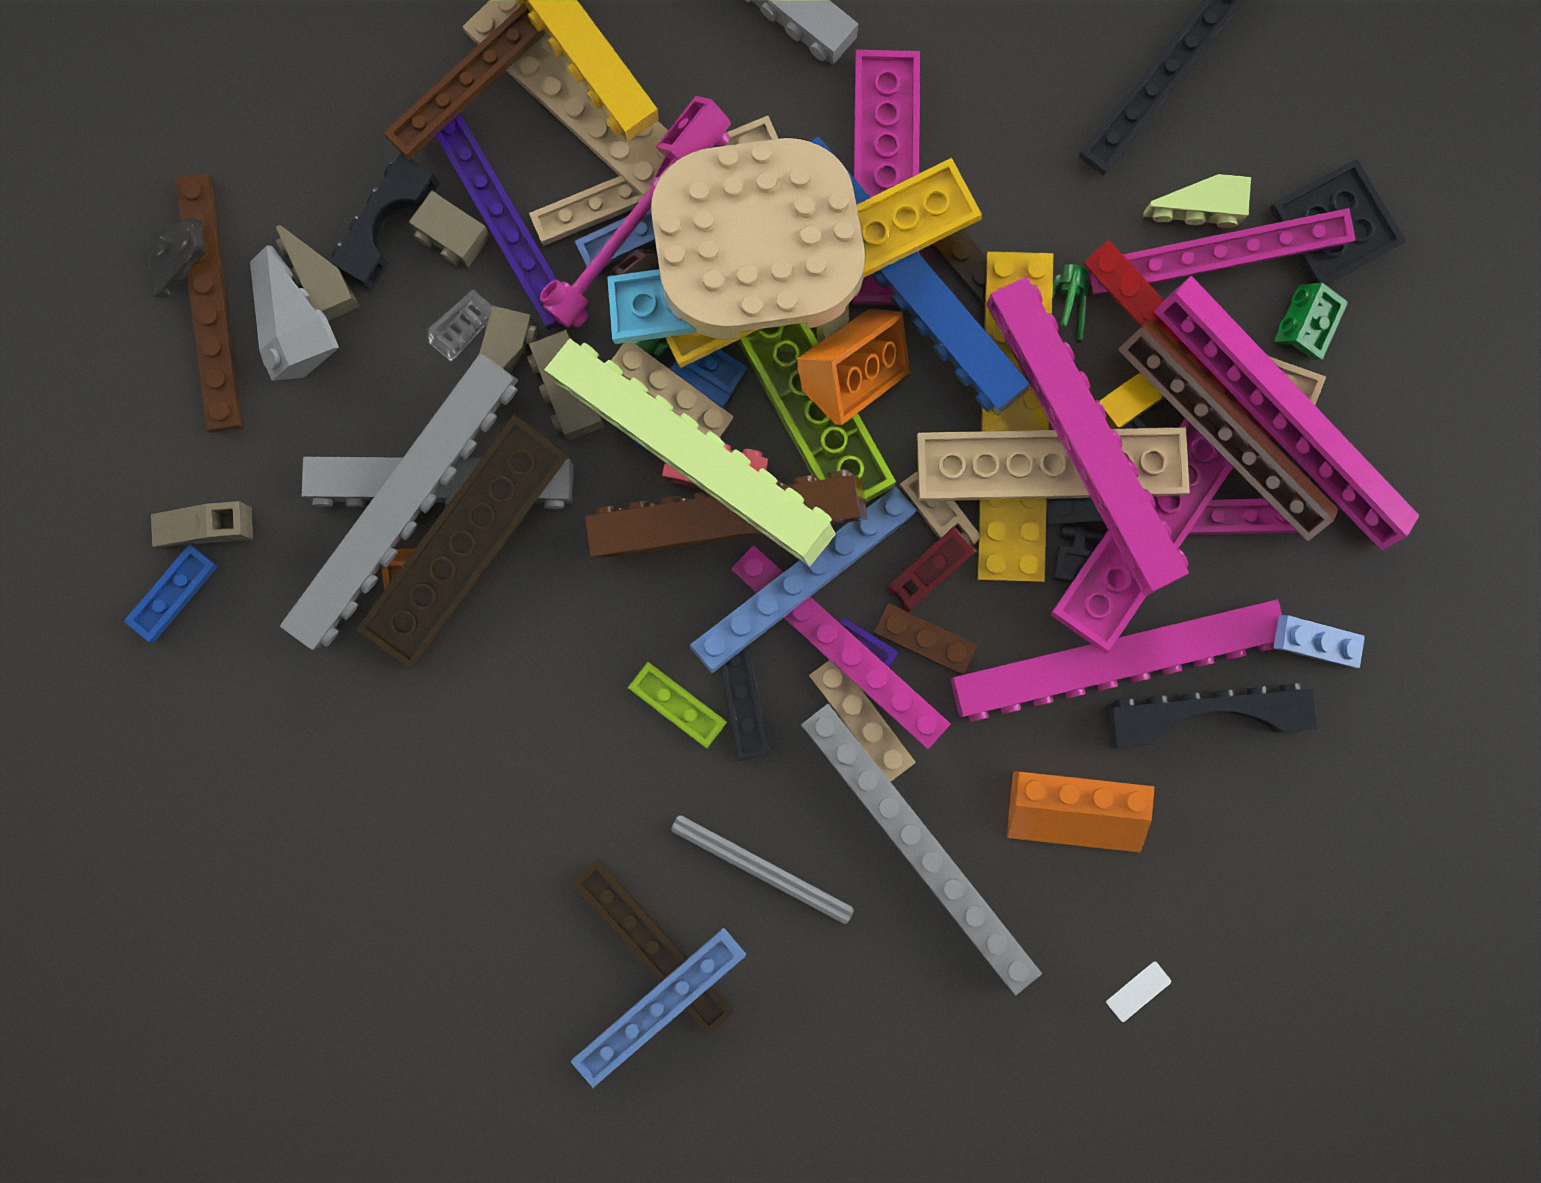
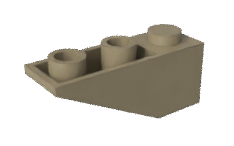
[276,225,360,321]
[151,501,253,548]

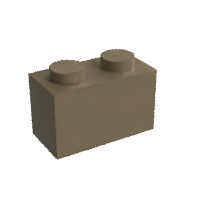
[409,191,491,268]

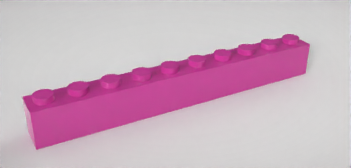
[986,276,1189,597]
[1154,276,1419,551]
[950,599,1282,722]

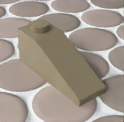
[479,306,538,374]

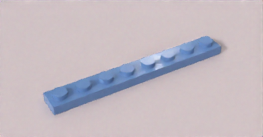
[690,486,917,674]

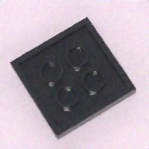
[1269,159,1406,286]

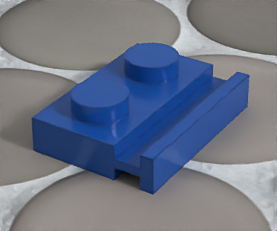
[669,349,748,408]

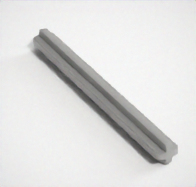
[671,816,854,924]

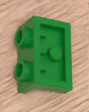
[1274,283,1348,360]

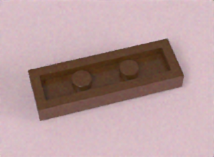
[873,603,978,675]

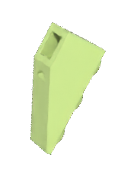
[1143,174,1251,228]

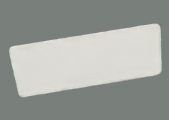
[1106,961,1171,1022]

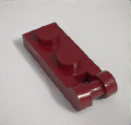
[886,526,976,612]

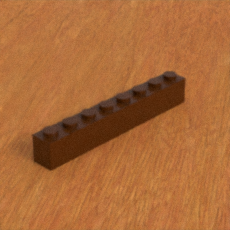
[1118,319,1338,541]

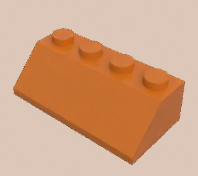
[797,309,910,425]
[1007,771,1155,853]

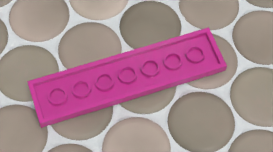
[852,50,920,305]
[1050,418,1233,654]

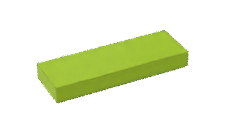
[628,662,727,748]

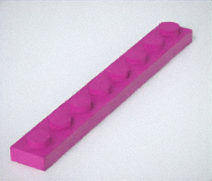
[1088,208,1355,296]
[731,545,951,750]

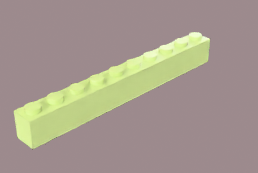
[544,339,836,567]

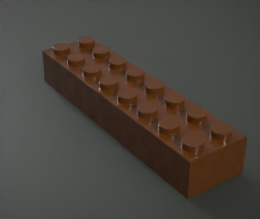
[585,470,868,558]

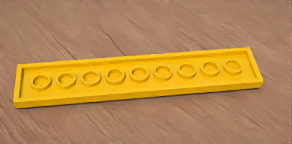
[665,158,982,368]
[977,252,1053,582]

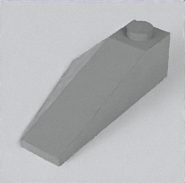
[250,246,339,381]

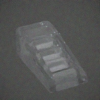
[426,289,492,361]

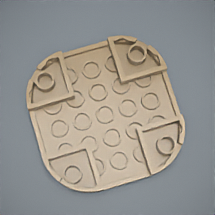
[651,138,865,339]

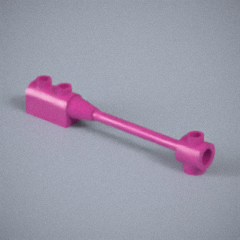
[540,96,731,328]

